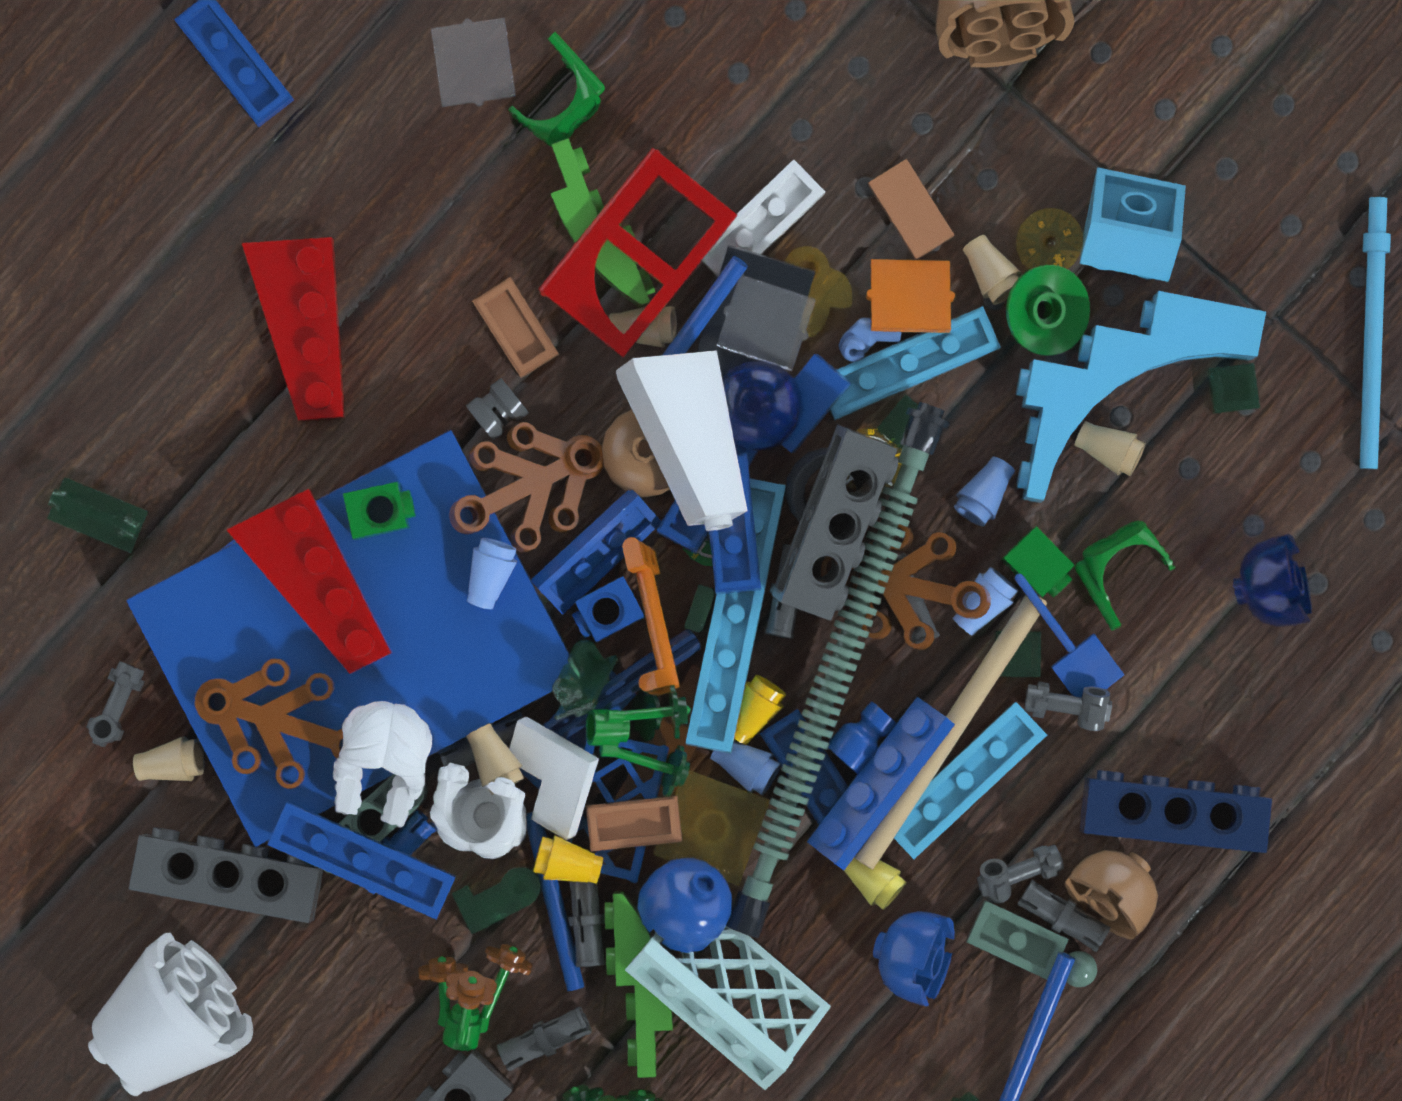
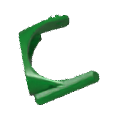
[508,31,605,147]
[1075,521,1175,631]

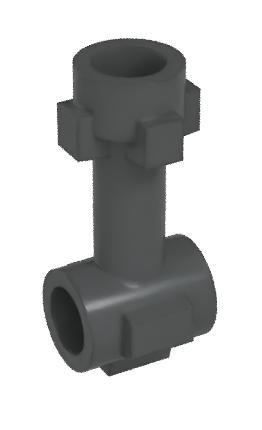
[86,661,145,747]
[1024,682,1112,731]
[977,844,1064,904]

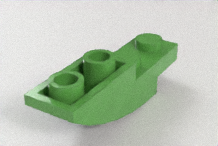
[550,138,655,308]
[605,891,673,1078]

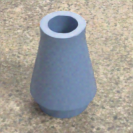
[954,456,1015,526]
[710,741,781,795]

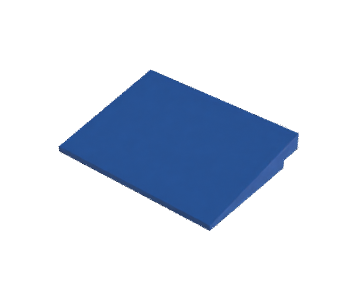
[126,430,580,847]

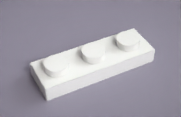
[702,160,825,278]

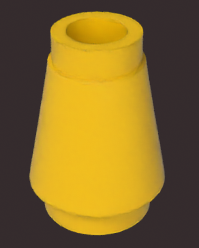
[734,675,786,745]
[533,835,603,884]

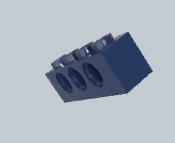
[1079,770,1272,853]

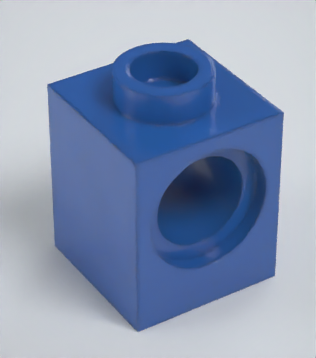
[572,576,645,643]

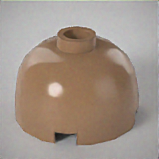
[602,409,670,498]
[1065,850,1158,940]

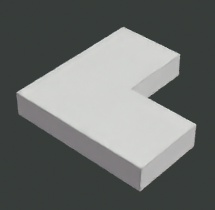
[509,717,599,840]

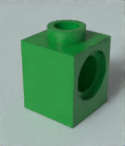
[343,482,416,540]
[1000,526,1075,598]

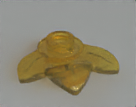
[786,246,852,337]

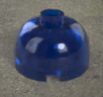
[722,360,804,451]
[1233,533,1312,627]

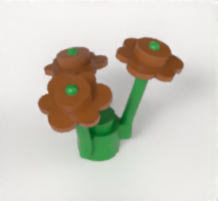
[418,944,533,1051]

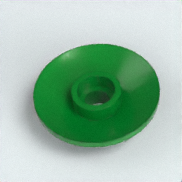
[1006,265,1090,356]

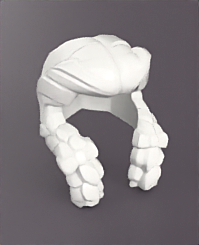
[333,701,432,827]
[430,762,527,859]

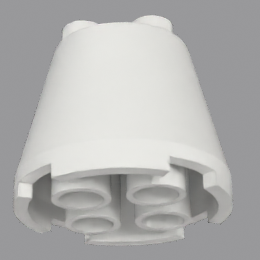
[88,933,253,1096]

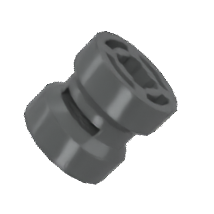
[466,378,529,441]

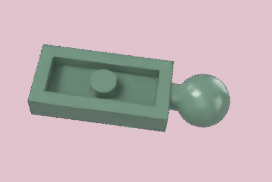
[966,900,1097,987]

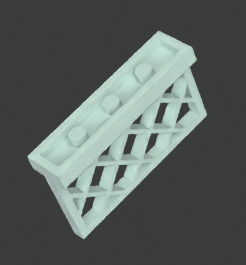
[625,926,831,1090]

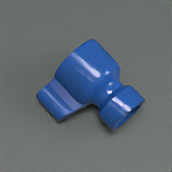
[828,701,897,775]

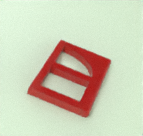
[538,148,738,358]

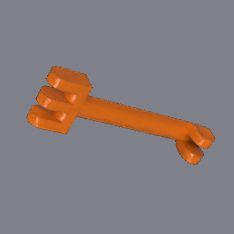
[622,537,680,696]

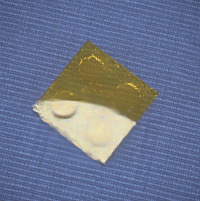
[653,770,770,886]

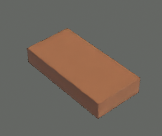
[868,159,954,260]
[472,277,559,378]
[586,795,682,851]

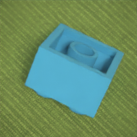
[1080,167,1186,282]

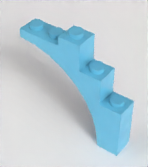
[1016,291,1266,503]

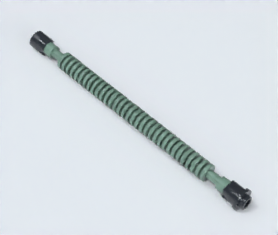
[726,402,950,938]

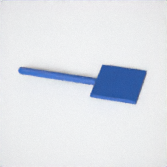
[1015,574,1124,697]

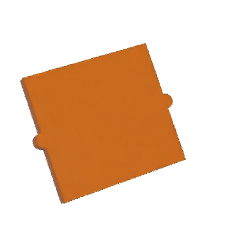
[866,259,955,333]

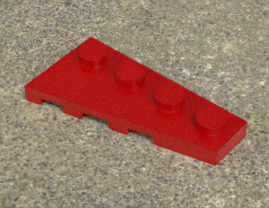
[242,237,345,421]
[227,489,392,674]

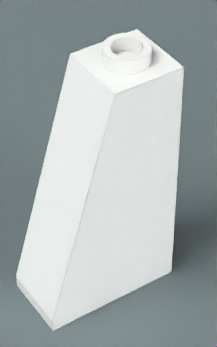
[616,351,747,531]

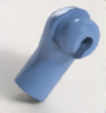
[839,317,901,362]

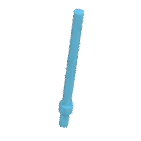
[1360,197,1391,469]

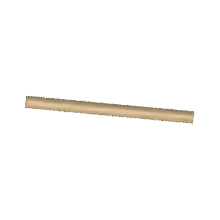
[854,595,1047,870]

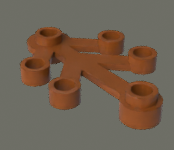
[449,422,603,552]
[821,524,991,650]
[195,658,343,789]

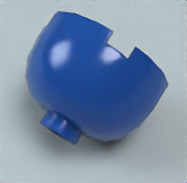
[638,858,732,953]
[873,911,955,1007]

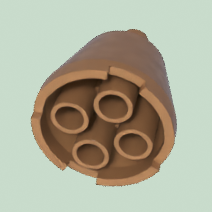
[936,0,1074,68]

